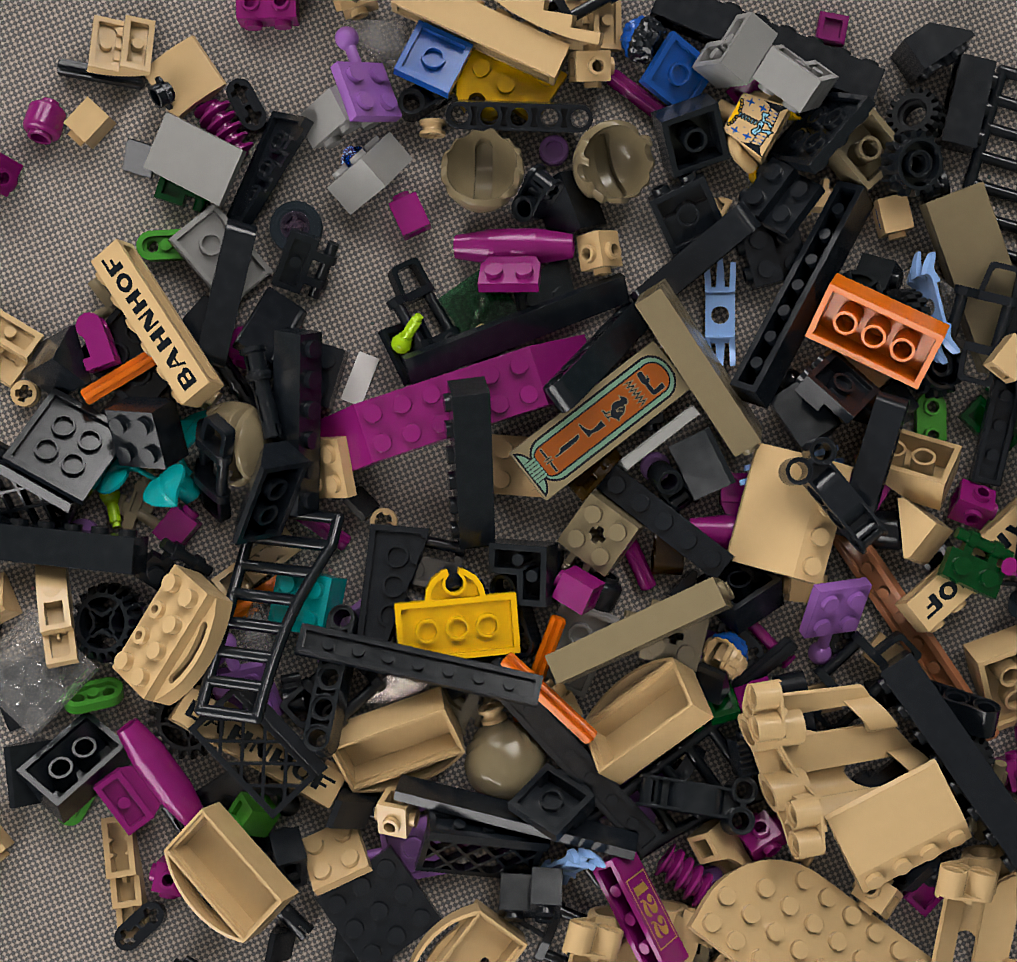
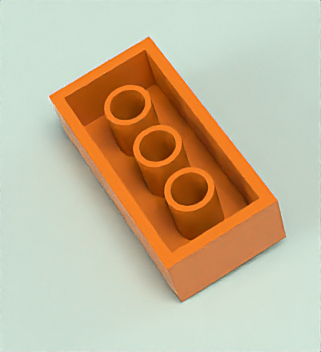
[805,273,950,389]

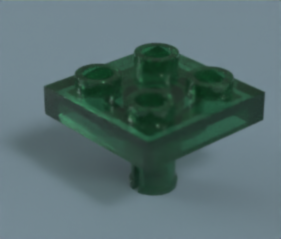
[438,269,517,333]

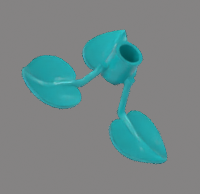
[96,410,208,507]

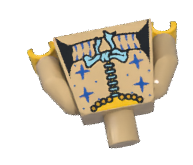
[718,90,802,183]

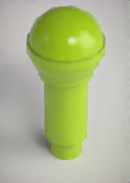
[391,313,424,354]
[99,489,122,529]

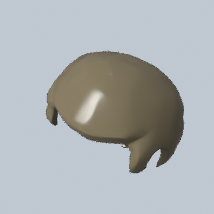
[572,119,655,204]
[440,128,525,213]
[206,401,273,487]
[464,718,547,801]

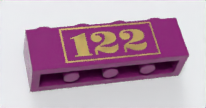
[593,853,689,962]

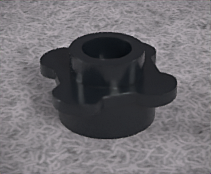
[148,76,175,110]

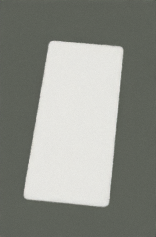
[341,351,379,404]

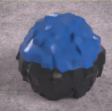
[620,15,666,65]

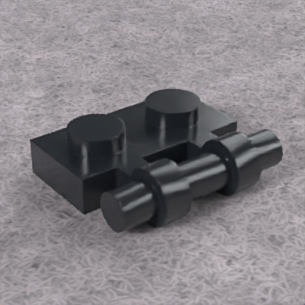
[271,227,340,299]
[133,538,213,591]

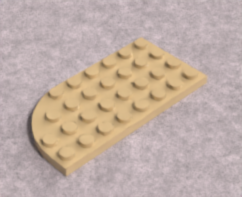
[686,859,932,962]

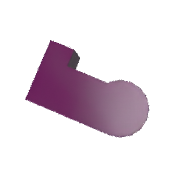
[75,312,122,374]

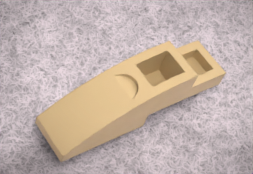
[35,564,79,669]

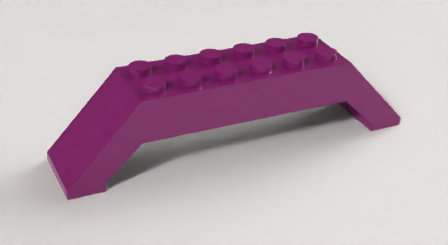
[320,334,598,473]

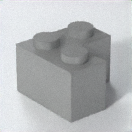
[692,12,778,89]
[752,44,839,113]
[299,86,380,149]
[327,131,413,215]

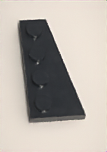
[227,111,314,225]
[357,524,431,642]

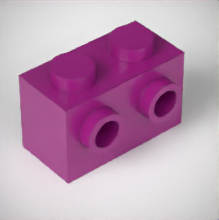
[236,0,300,31]

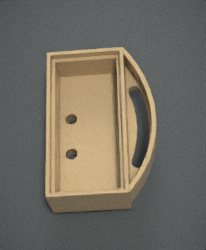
[112,564,233,706]
[585,657,714,785]
[332,687,465,793]
[164,802,299,943]
[409,899,528,962]

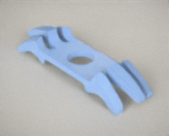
[907,251,960,365]
[704,258,736,366]
[541,848,606,885]

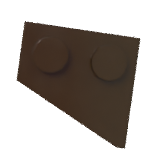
[567,448,622,502]

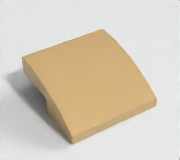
[558,0,622,52]
[87,15,156,77]
[145,36,227,118]
[0,309,44,389]

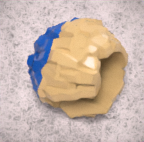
[702,631,748,680]

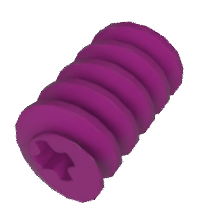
[194,99,254,157]
[654,843,717,908]

